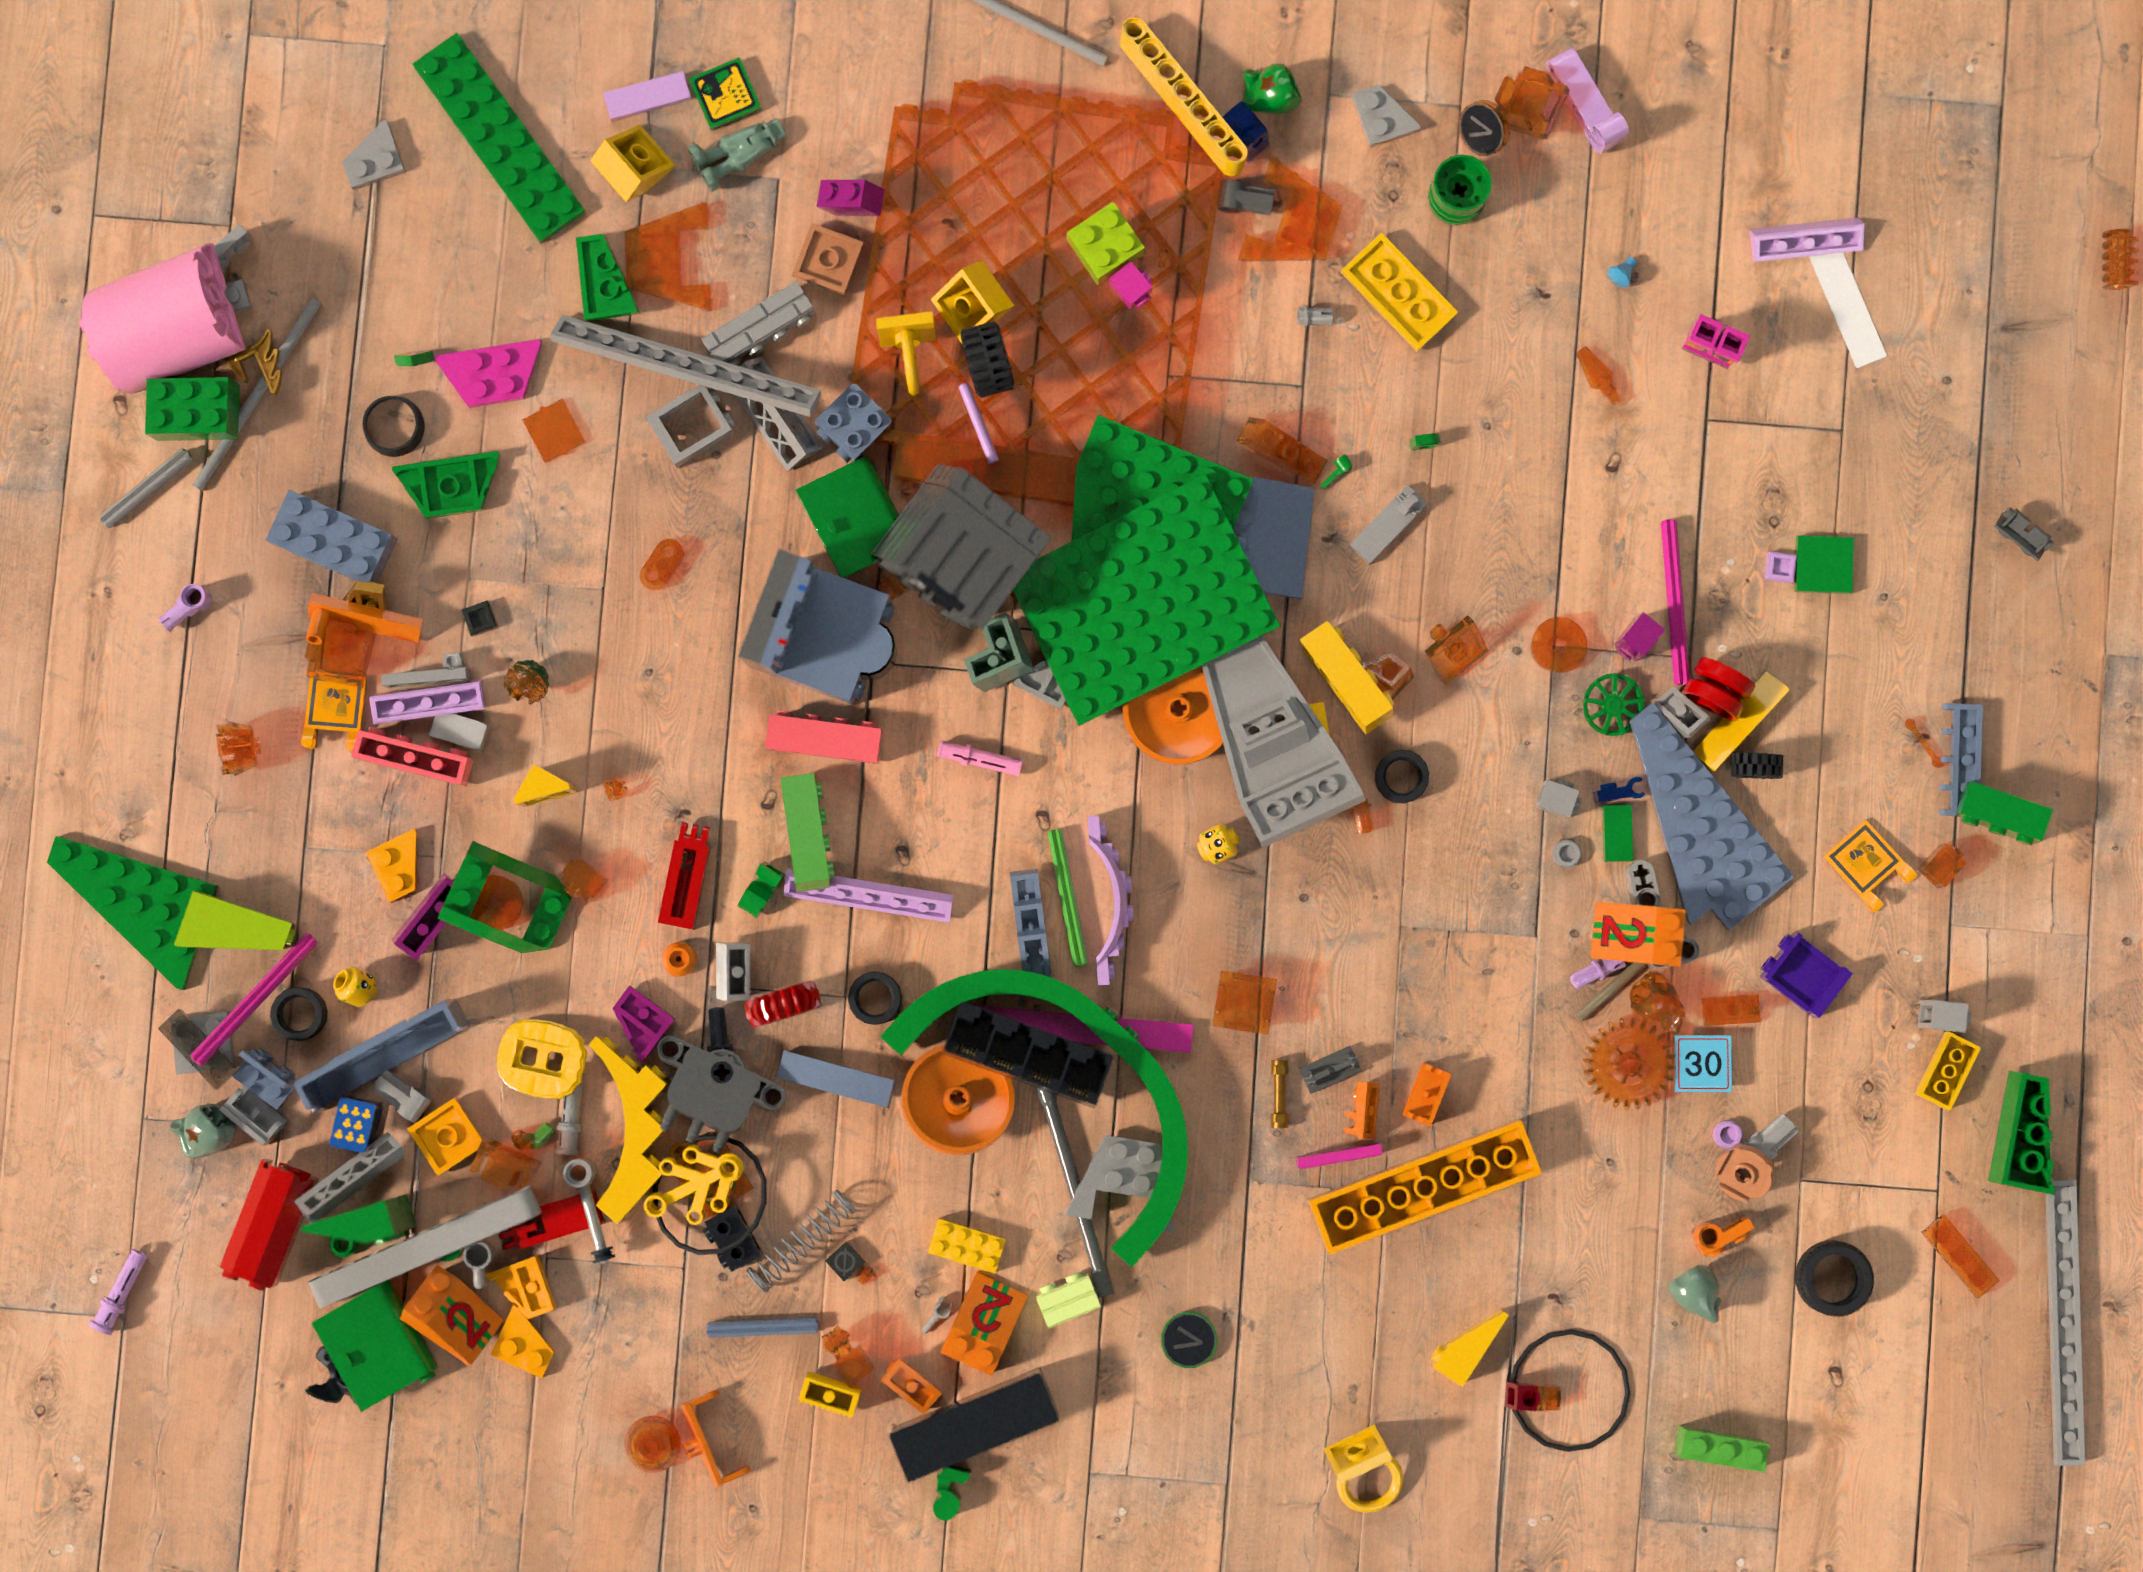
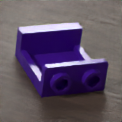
[1760,932,1853,1018]

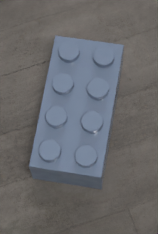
[265,490,397,583]

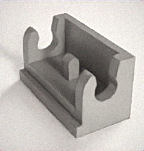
[220,1086,289,1146]

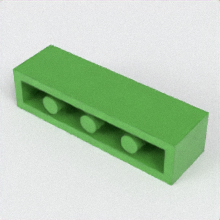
[781,773,835,892]

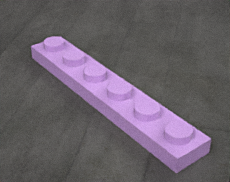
[783,868,954,923]

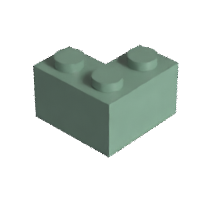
[964,612,1034,692]

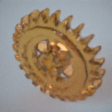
[1583,1017,1676,1110]

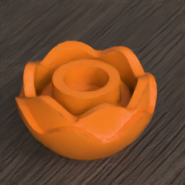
[662,942,697,977]

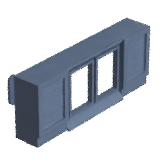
[293,999,470,1113]

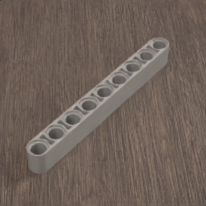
[307,1186,542,1308]

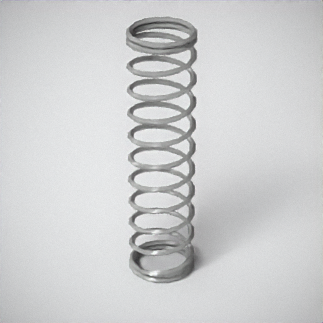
[746,1189,856,1293]

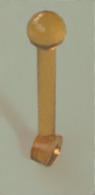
[1905,718,1944,768]

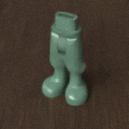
[687,118,786,192]

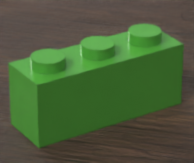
[1675,1426,1770,1473]

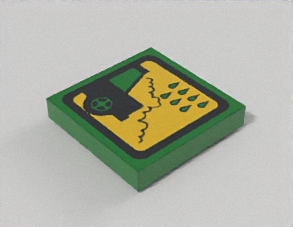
[689,57,762,131]

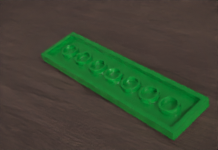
[412,32,586,244]

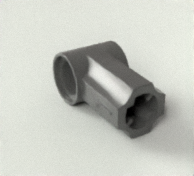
[1217,180,1274,215]

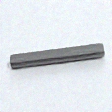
[99,448,193,528]

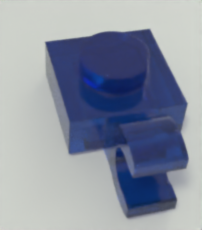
[1593,777,1645,803]

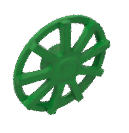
[1583,673,1645,736]

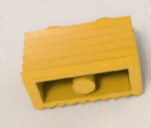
[798,1371,862,1418]

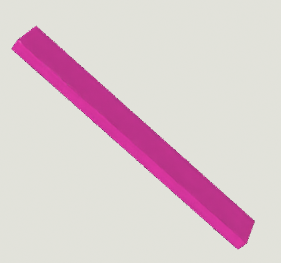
[974,1005,1193,1053]

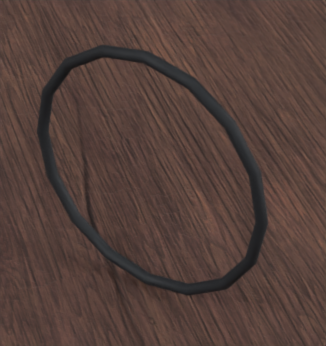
[653,1134,767,1255]
[1511,1329,1630,1452]

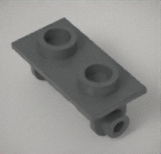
[1994,507,2054,561]
[1299,1046,1362,1094]

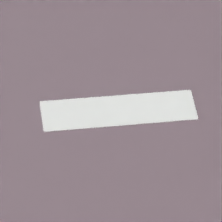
[1809,253,1887,368]

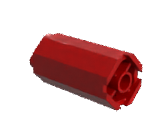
[220,1159,319,1291]

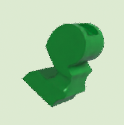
[737,861,785,919]
[933,1465,972,1521]

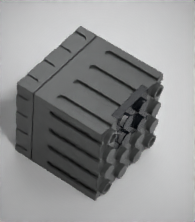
[871,464,1051,630]

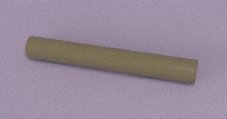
[1575,963,1646,1022]

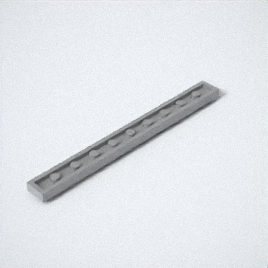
[551,315,821,417]
[2045,1179,2085,1466]

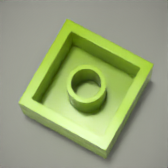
[1067,202,1145,285]

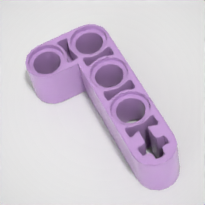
[1546,48,1630,154]

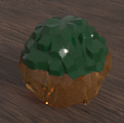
[504,660,549,705]

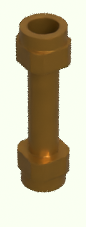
[1271,1060,1289,1128]

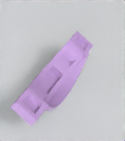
[1088,816,1134,985]

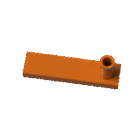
[306,593,423,645]

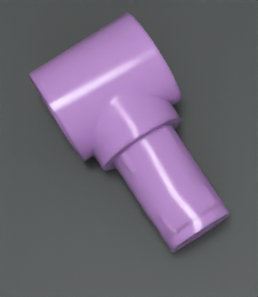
[158,584,212,632]

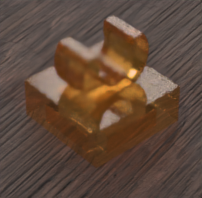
[879,571,911,600]

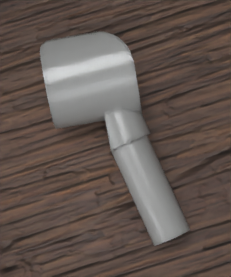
[922,1296,954,1334]

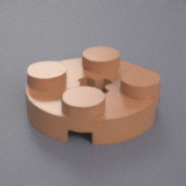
[1715,1143,1774,1201]

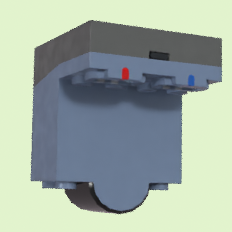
[738,549,898,705]

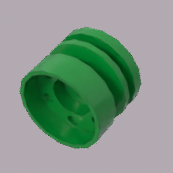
[1428,154,1492,226]

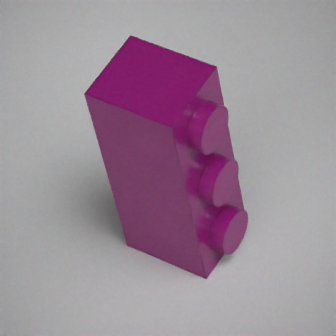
[392,873,454,961]

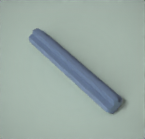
[706,1317,819,1338]

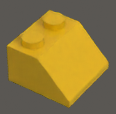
[590,124,676,202]
[931,260,1014,343]

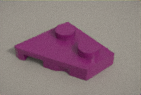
[613,985,675,1063]

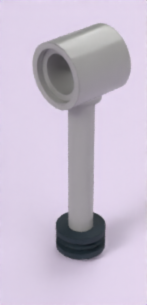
[563,1158,615,1264]

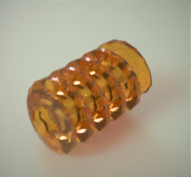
[2102,229,2139,290]

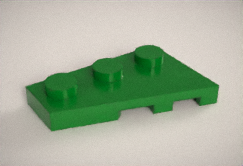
[576,234,641,322]

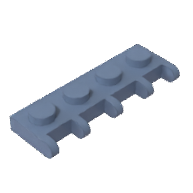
[1939,703,1983,816]

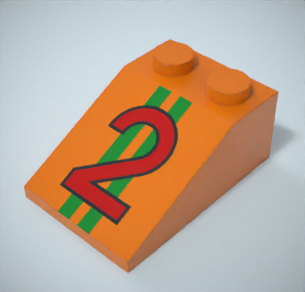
[1590,902,1686,967]
[400,1264,504,1367]
[940,1272,1028,1376]

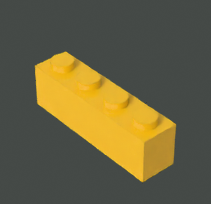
[1300,621,1395,734]

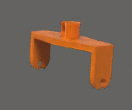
[681,1389,751,1487]

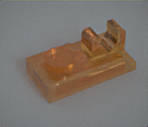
[1702,994,1761,1026]

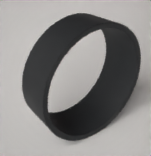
[362,396,425,457]

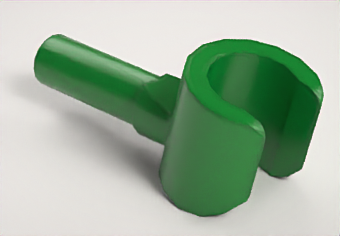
[1320,454,1352,490]

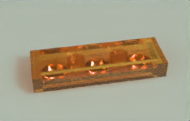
[1921,1214,2000,1299]

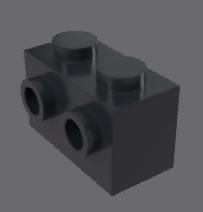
[703,1204,763,1272]

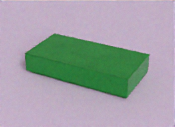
[1602,805,1633,862]

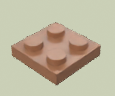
[792,223,864,296]

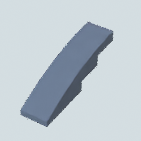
[1010,869,1052,978]
[777,1050,896,1108]

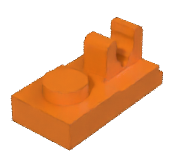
[1344,1081,1380,1139]
[881,1358,942,1415]

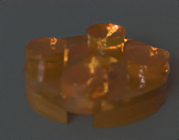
[1530,617,1588,673]
[470,875,524,930]

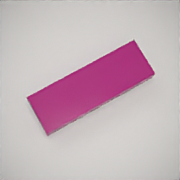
[1295,1143,1383,1169]

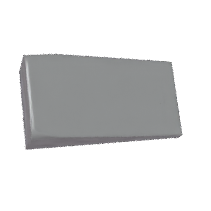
[429,713,491,752]

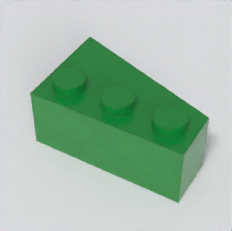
[1955,781,2053,846]

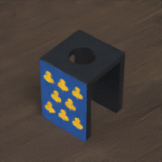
[329,1096,383,1153]

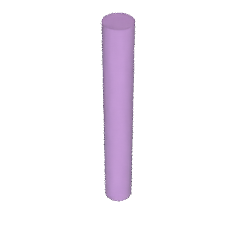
[958,382,999,464]

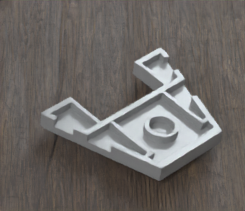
[1065,1135,1174,1233]

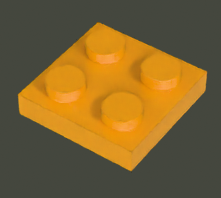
[407,1097,487,1176]

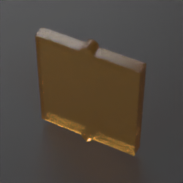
[522,398,586,463]

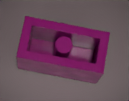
[816,180,885,216]
[1614,612,1666,661]

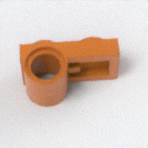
[1693,1216,1754,1258]

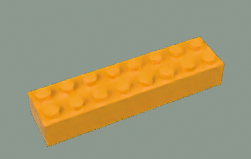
[1307,1119,1542,1255]

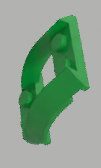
[438,841,572,953]

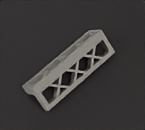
[737,356,823,471]
[294,1132,406,1223]

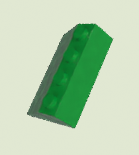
[301,1194,417,1246]

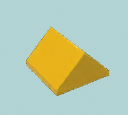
[514,764,578,807]

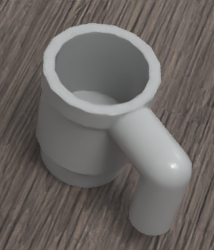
[463,1240,495,1289]

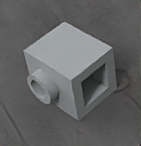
[1535,779,1581,819]

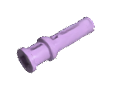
[88,1249,148,1335]

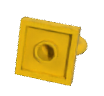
[876,312,937,396]
[1323,1424,1403,1513]

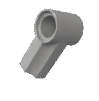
[372,1070,432,1123]
[1743,1113,1799,1160]

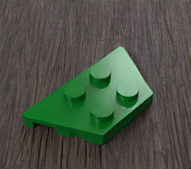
[392,451,501,519]

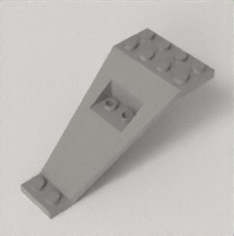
[1202,636,1366,848]

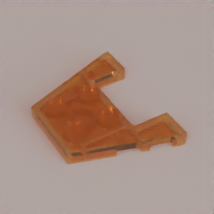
[1238,156,1343,261]
[625,202,711,312]

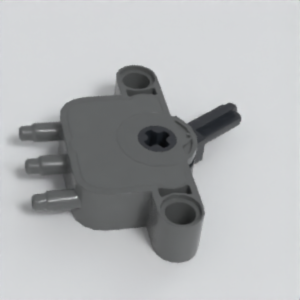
[658,1007,786,1155]

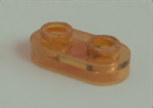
[640,539,684,591]

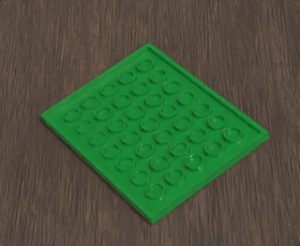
[1013,474,1281,726]

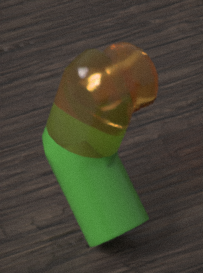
[511,1122,555,1150]

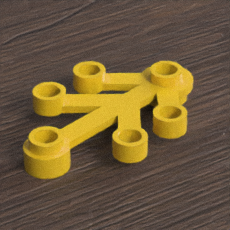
[644,1145,744,1225]

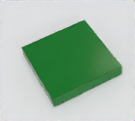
[1795,535,1854,594]

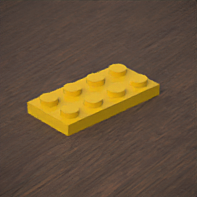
[1341,232,1458,352]

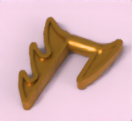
[224,329,283,396]

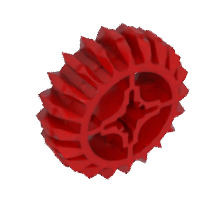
[744,981,821,1027]

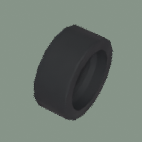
[1375,750,1429,804]
[848,971,902,1025]
[270,987,328,1041]

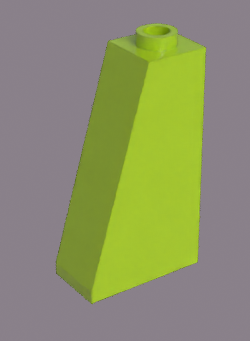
[174,890,296,950]

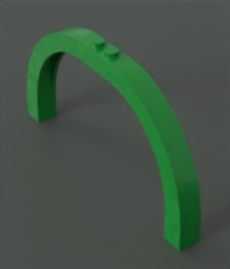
[880,969,1188,1268]

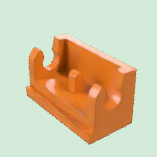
[1402,1063,1452,1127]

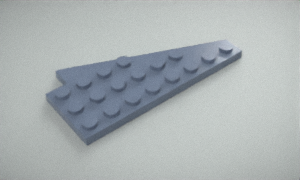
[1630,703,1794,930]

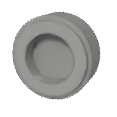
[1552,840,1581,868]

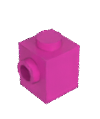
[1109,262,1153,310]

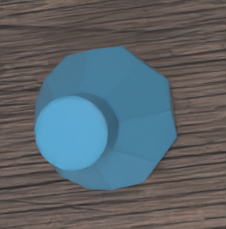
[1607,257,1637,288]

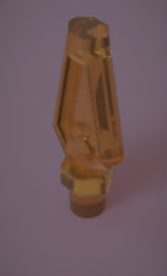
[1576,346,1622,405]

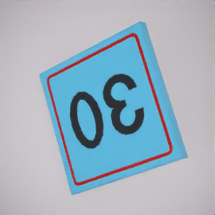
[1674,1035,1732,1092]

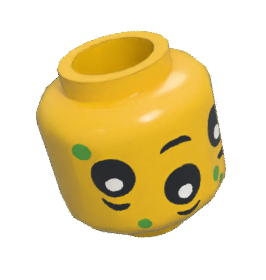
[1196,823,1240,865]
[333,966,377,1007]

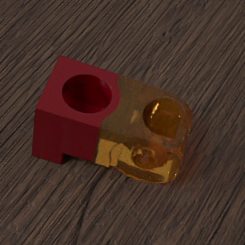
[1505,1381,1562,1411]

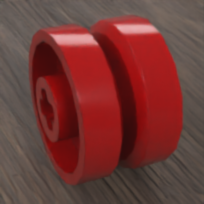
[1682,657,1756,721]

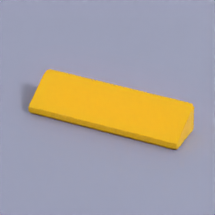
[1693,672,1790,772]

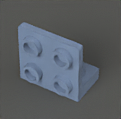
[232,1048,297,1110]

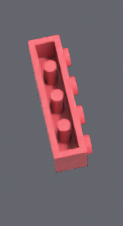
[765,710,883,764]
[351,727,473,787]

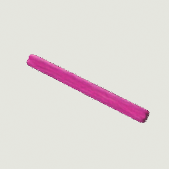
[1661,519,1690,685]
[191,933,317,1066]

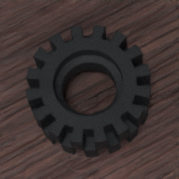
[1731,752,1784,779]

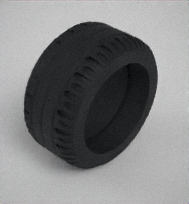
[1795,1240,1874,1317]

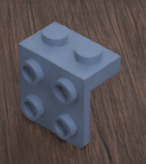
[814,384,892,463]

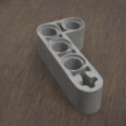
[1625,860,1700,968]

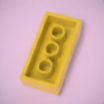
[1914,1032,1981,1111]
[928,1218,1006,1273]

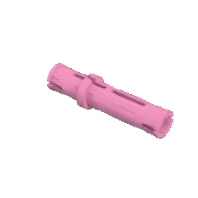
[937,739,1023,777]

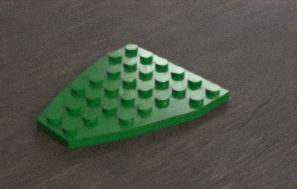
[1071,414,1254,541]

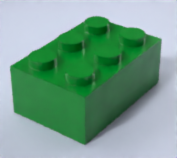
[145,377,240,441]

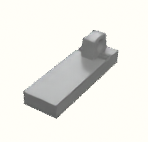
[1349,485,1427,565]
[381,653,471,688]

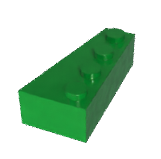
[1988,1071,2055,1195]

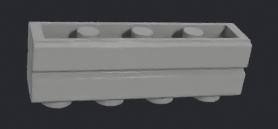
[701,281,815,366]

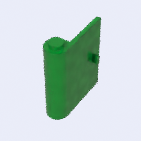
[795,456,899,578]
[311,1279,438,1412]

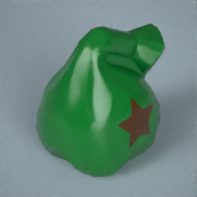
[1243,63,1302,114]

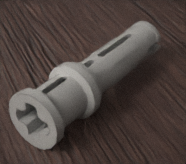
[554,1072,584,1156]

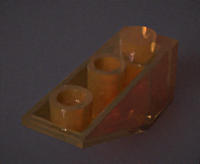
[1236,417,1327,485]

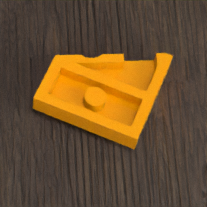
[366,829,418,903]
[486,1255,557,1319]
[491,1304,555,1378]

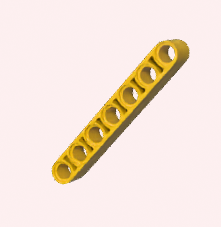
[1120,17,1248,176]

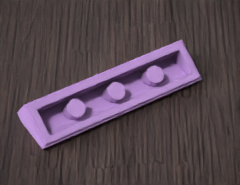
[1750,218,1864,262]
[369,679,485,724]

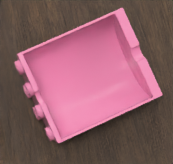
[79,243,246,394]

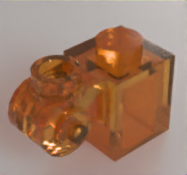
[822,1325,875,1387]

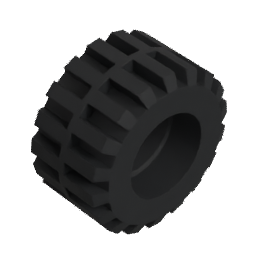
[961,321,1014,398]

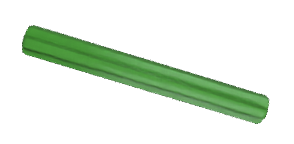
[1048,829,1088,967]

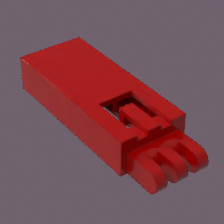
[658,822,711,930]
[499,1189,605,1251]

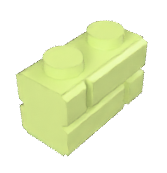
[1036,1271,1101,1329]

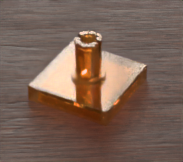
[1425,615,1489,686]

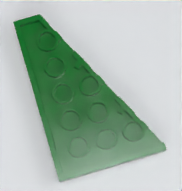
[47,836,218,990]

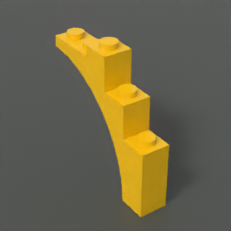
[588,1036,670,1224]

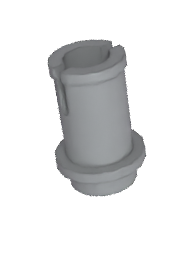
[1297,305,1333,328]

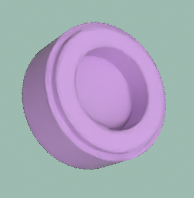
[1713,1121,1743,1149]

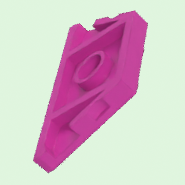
[434,339,542,408]

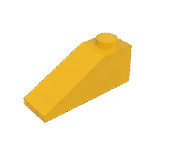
[1431,1309,1509,1387]

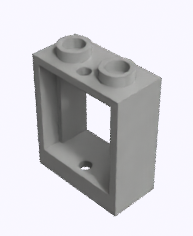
[646,385,735,469]

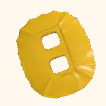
[497,1019,588,1099]

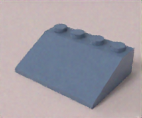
[1234,477,1314,599]

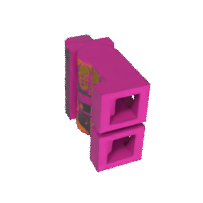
[1682,314,1751,369]

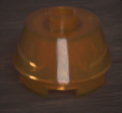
[216,721,261,777]
[624,1416,681,1473]

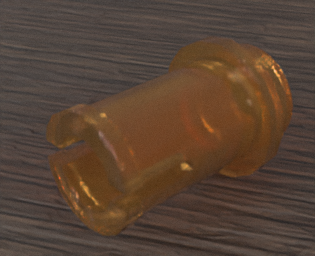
[1349,798,1374,834]

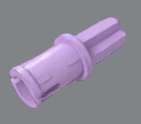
[1570,959,1626,989]

